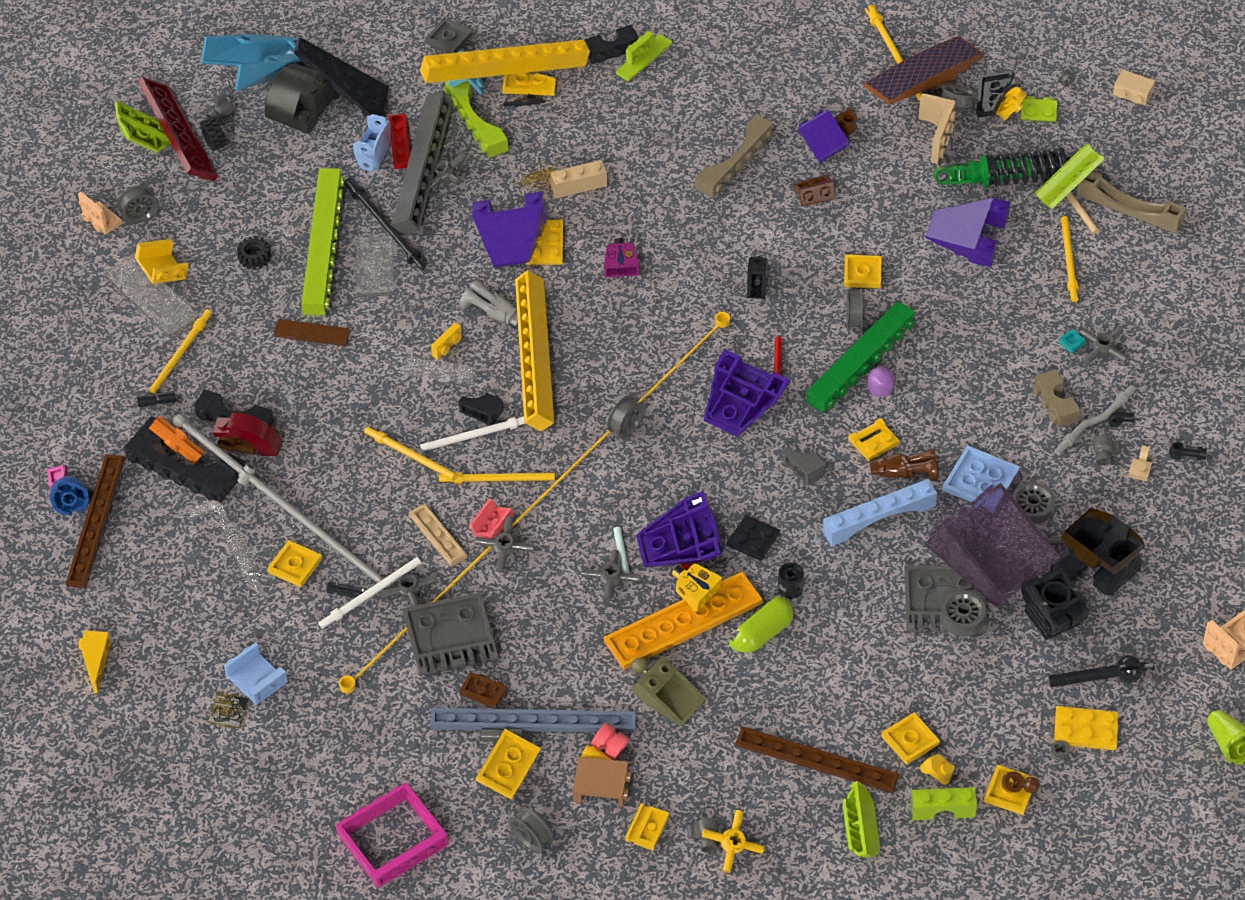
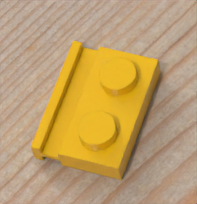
[625,803,669,851]

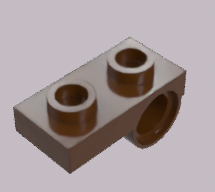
[834,108,857,134]
[217,437,256,455]

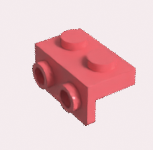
[469,499,515,539]

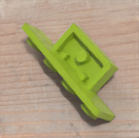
[616,31,672,81]

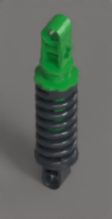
[933,147,1076,189]

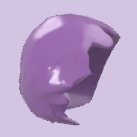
[868,366,895,397]

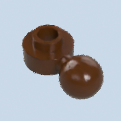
[1001,771,1040,793]

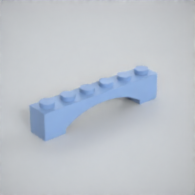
[823,479,937,546]

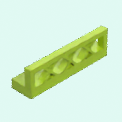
[1034,143,1104,209]

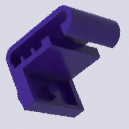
[798,109,850,163]

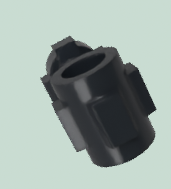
[1169,442,1207,461]

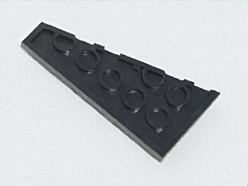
[294,37,389,124]

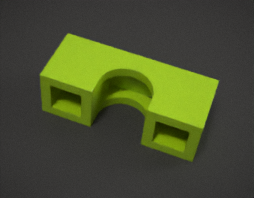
[911,787,977,820]

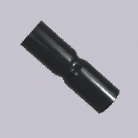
[137,391,176,407]

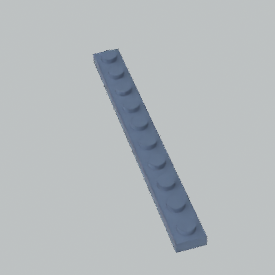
[430,708,636,733]

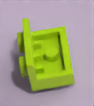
[1021,96,1057,122]

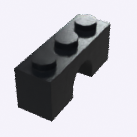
[584,25,639,64]

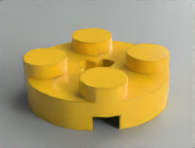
[996,87,1027,120]

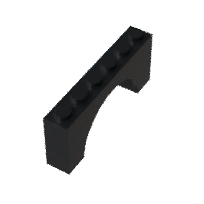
[124,416,246,503]

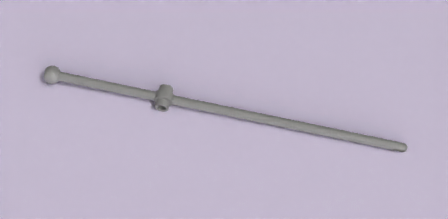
[173,414,394,590]

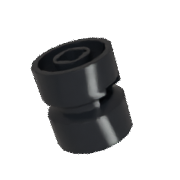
[778,563,804,599]

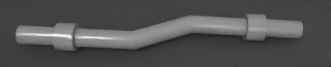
[1054,385,1136,455]

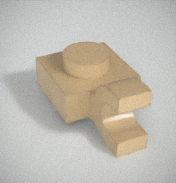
[1128,446,1152,481]

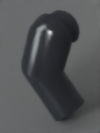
[1108,412,1134,428]

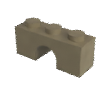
[1032,369,1081,428]

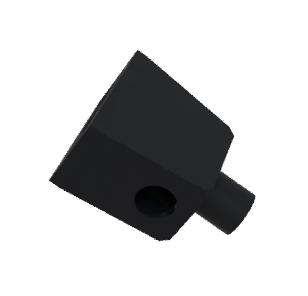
[747,256,767,299]

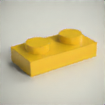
[431,323,462,359]

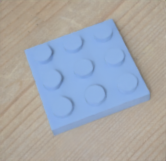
[942,445,1020,512]

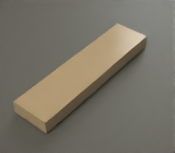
[409,504,467,567]

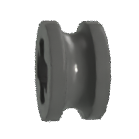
[1058,69,1075,87]
[1050,740,1070,761]

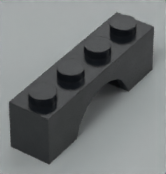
[194,389,274,426]

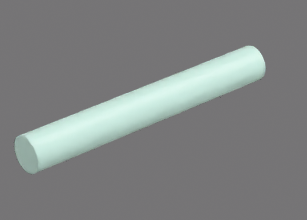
[613,527,630,574]

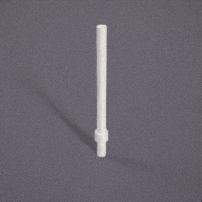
[420,416,525,452]
[318,557,421,629]

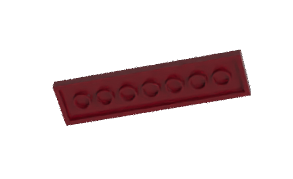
[138,76,218,181]

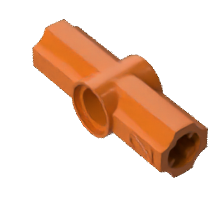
[149,416,204,464]

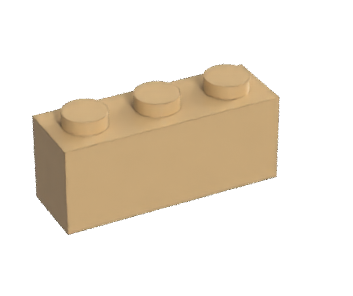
[550,160,607,198]

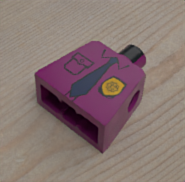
[604,238,639,278]

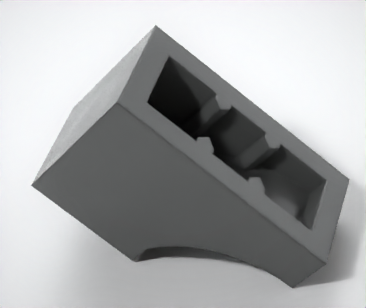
[783,448,826,486]

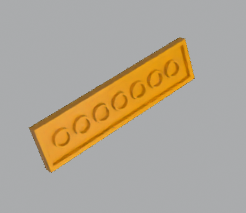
[604,571,763,670]

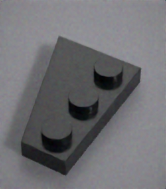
[976,70,1015,118]

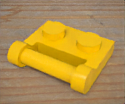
[848,418,900,461]

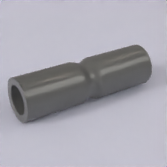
[481,729,523,741]

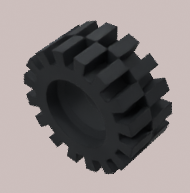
[200,116,226,151]
[237,236,271,270]

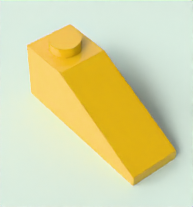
[79,630,111,693]

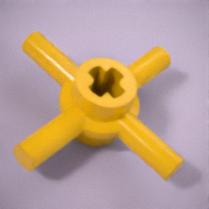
[702,810,764,873]

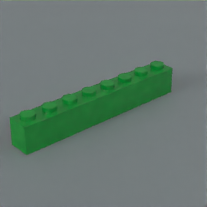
[806,301,916,413]

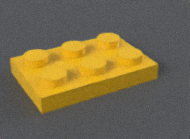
[526,220,563,265]
[1054,706,1118,750]
[475,729,541,800]

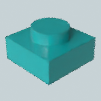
[1059,329,1086,354]

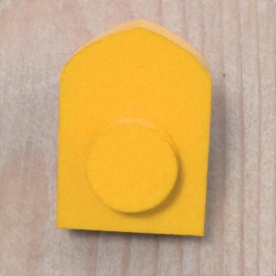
[920,754,955,785]

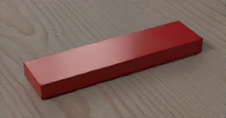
[388,114,410,169]

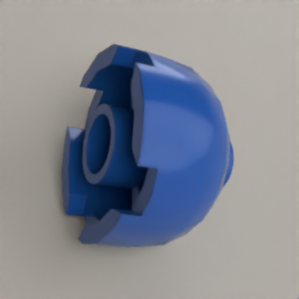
[49,476,89,516]

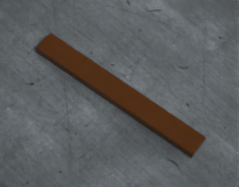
[65,454,125,589]
[735,726,899,793]

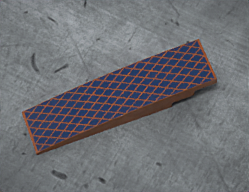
[864,36,984,104]

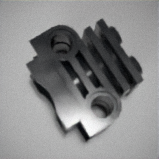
[1021,566,1089,641]

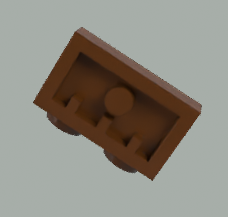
[792,175,835,207]
[459,672,508,709]

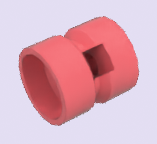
[591,722,630,760]

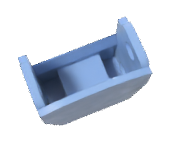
[353,114,391,171]

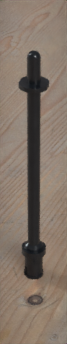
[344,178,426,270]

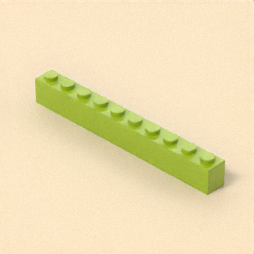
[302,168,344,315]

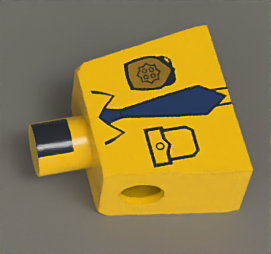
[672,564,722,612]

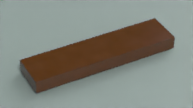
[274,319,350,346]

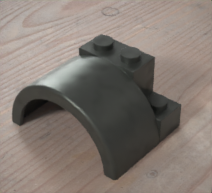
[265,63,340,134]

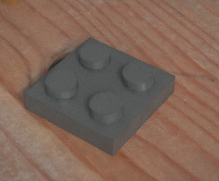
[425,18,473,53]

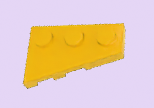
[502,73,556,96]

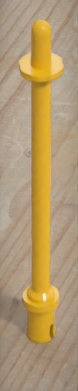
[865,5,922,101]

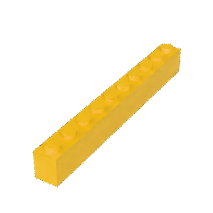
[420,40,590,83]
[515,270,554,431]

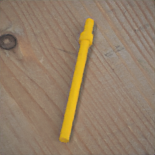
[1061,216,1079,302]
[149,309,212,394]
[364,427,457,481]
[439,472,555,484]

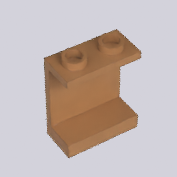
[573,757,632,807]

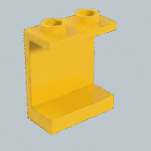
[135,239,188,284]

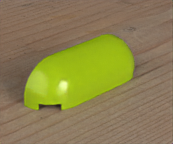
[729,596,794,653]
[843,781,880,858]

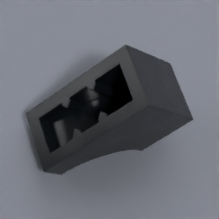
[458,393,503,425]

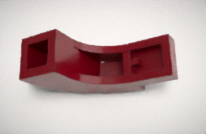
[212,413,283,456]

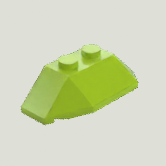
[115,101,171,153]

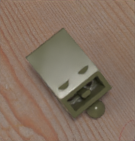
[630,656,707,726]

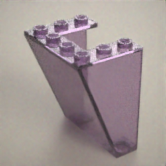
[925,483,1061,607]

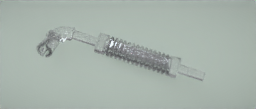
[186,500,265,598]

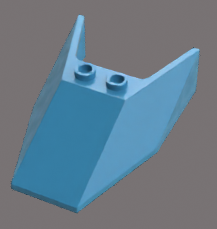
[201,34,304,91]

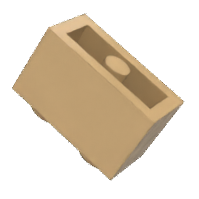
[1113,70,1155,106]

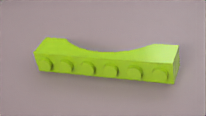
[443,81,508,158]

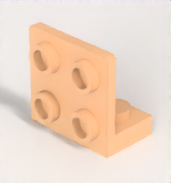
[78,192,122,235]

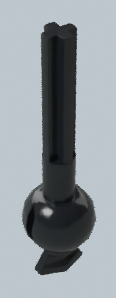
[1048,655,1155,688]

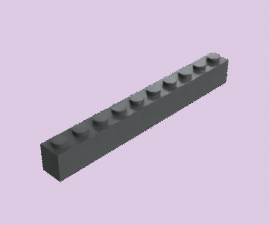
[391,90,453,236]

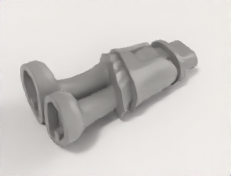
[459,279,518,327]

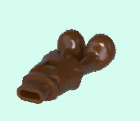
[870,448,938,481]

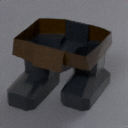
[1049,508,1145,595]

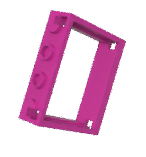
[336,782,449,888]

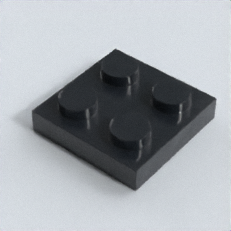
[727,515,780,561]

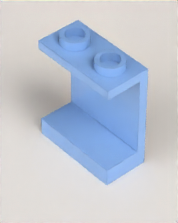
[224,642,288,705]

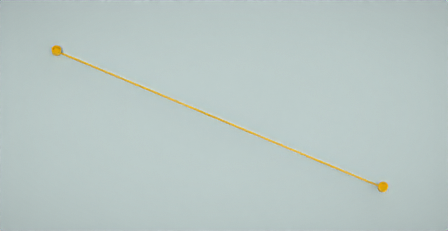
[339,312,730,694]

